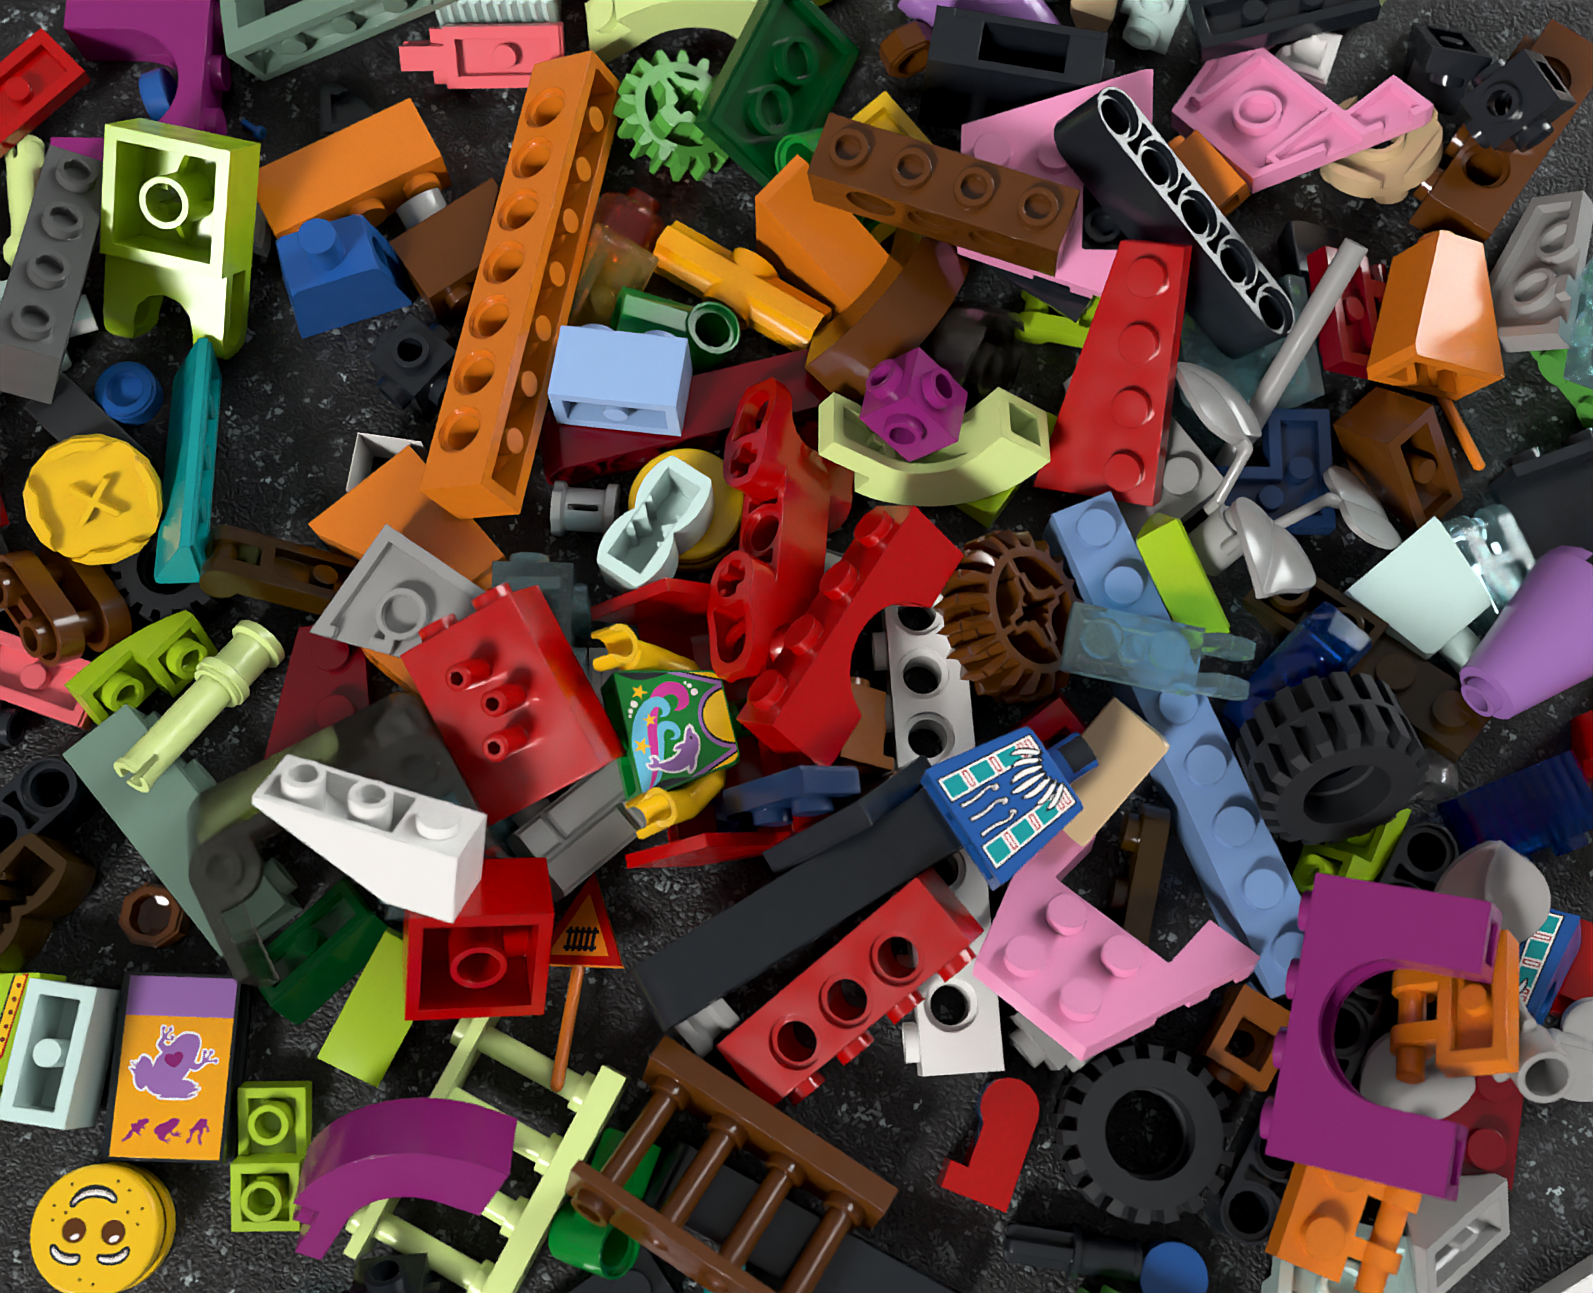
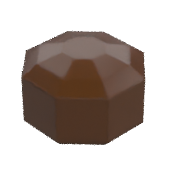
[879,21,932,79]
[118,883,191,949]

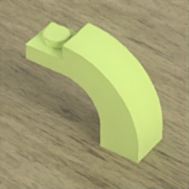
[585,0,758,64]
[818,387,1051,506]

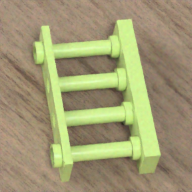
[343,1017,632,1293]

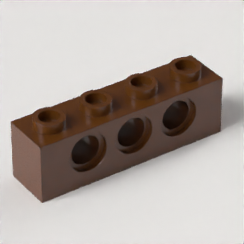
[1408,19,1593,244]
[807,113,1080,277]

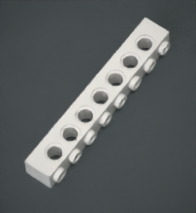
[871,546,1005,1076]

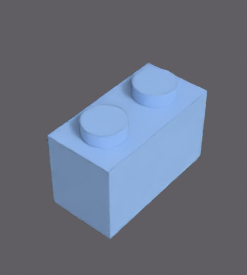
[547,324,693,437]

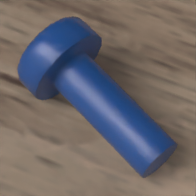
[241,119,267,140]

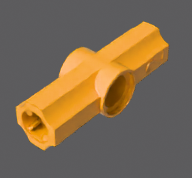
[649,220,832,352]

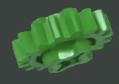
[613,50,729,182]

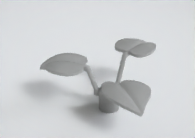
[1176,362,1403,599]
[1357,841,1593,1119]

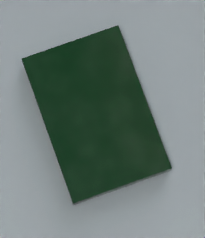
[693,0,861,188]

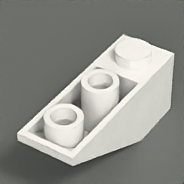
[252,754,487,924]

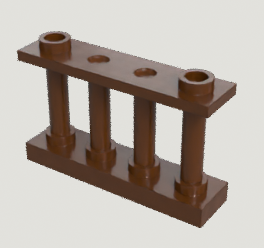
[565,1035,899,1293]

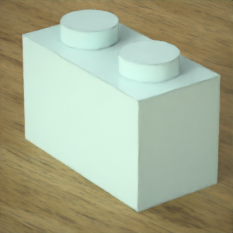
[0,978,121,1130]

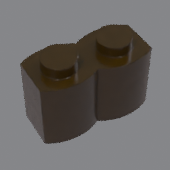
[0,832,97,974]

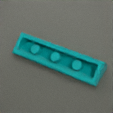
[154,338,222,584]

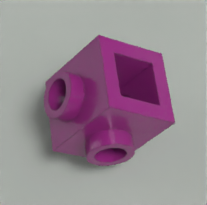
[859,347,968,462]

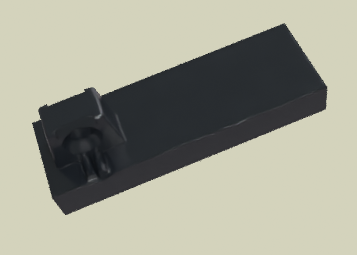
[1186,0,1381,62]

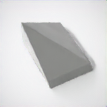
[1404,1174,1510,1293]

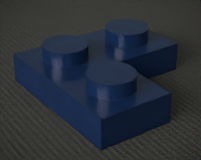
[1204,408,1336,535]

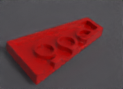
[1033,239,1192,507]

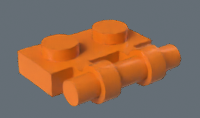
[1389,929,1519,1084]
[1265,1162,1423,1293]

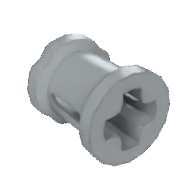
[550,480,621,536]

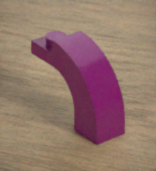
[293,1098,518,1260]

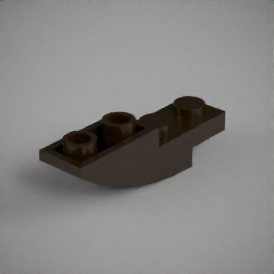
[1242,576,1493,764]

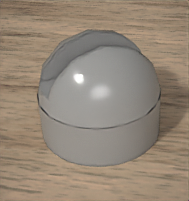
[396,188,448,230]

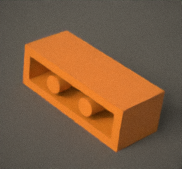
[257,98,452,240]

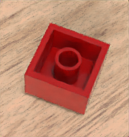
[402,857,554,1021]

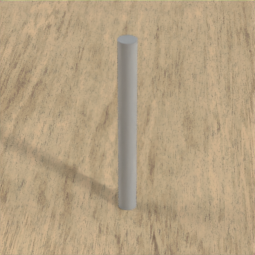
[1214,238,1368,466]

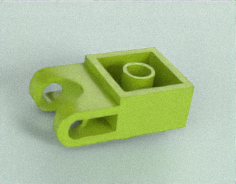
[99,118,261,360]

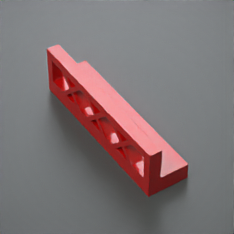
[0,28,91,158]

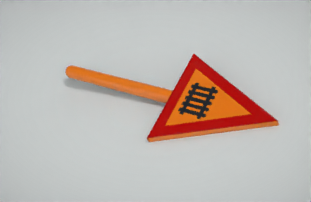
[549,873,625,1092]

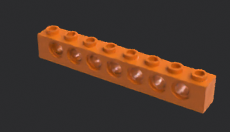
[419,50,621,519]

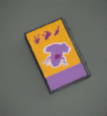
[101,972,255,1164]

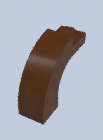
[804,227,970,403]

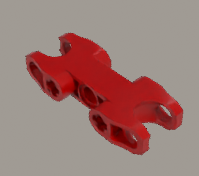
[707,377,854,683]

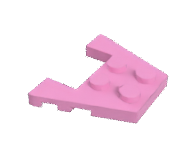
[1171,45,1434,194]
[957,69,1153,299]
[972,830,1260,1062]

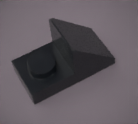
[1402,22,1493,115]

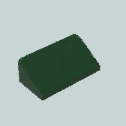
[245,877,391,1025]

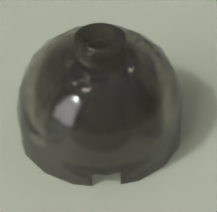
[919,300,1025,413]

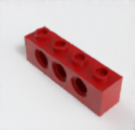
[716,867,984,1106]

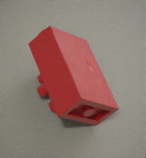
[400,582,627,826]

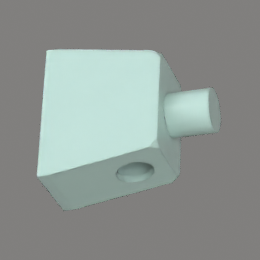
[1343,516,1492,675]

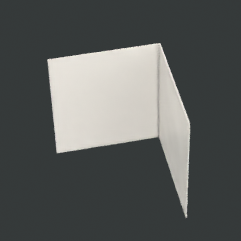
[346,432,428,492]

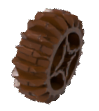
[933,529,1088,704]

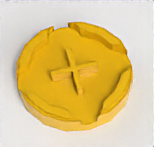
[23,434,164,565]

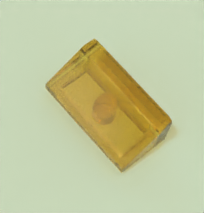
[567,222,659,327]

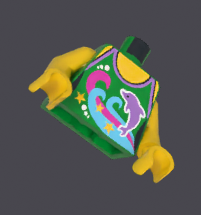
[591,624,755,839]

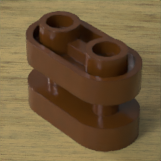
[0,545,132,667]

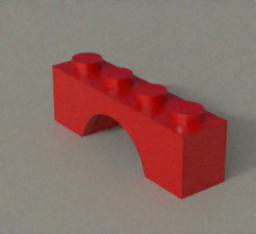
[736,505,964,766]

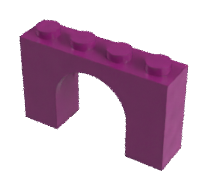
[50,0,232,161]
[1260,873,1503,1202]

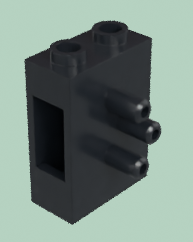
[918,5,1115,130]

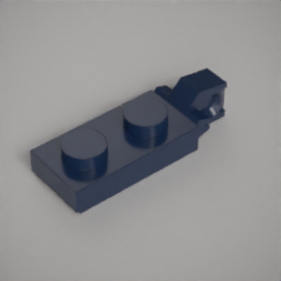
[712,766,861,833]

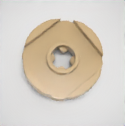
[1320,96,1443,205]

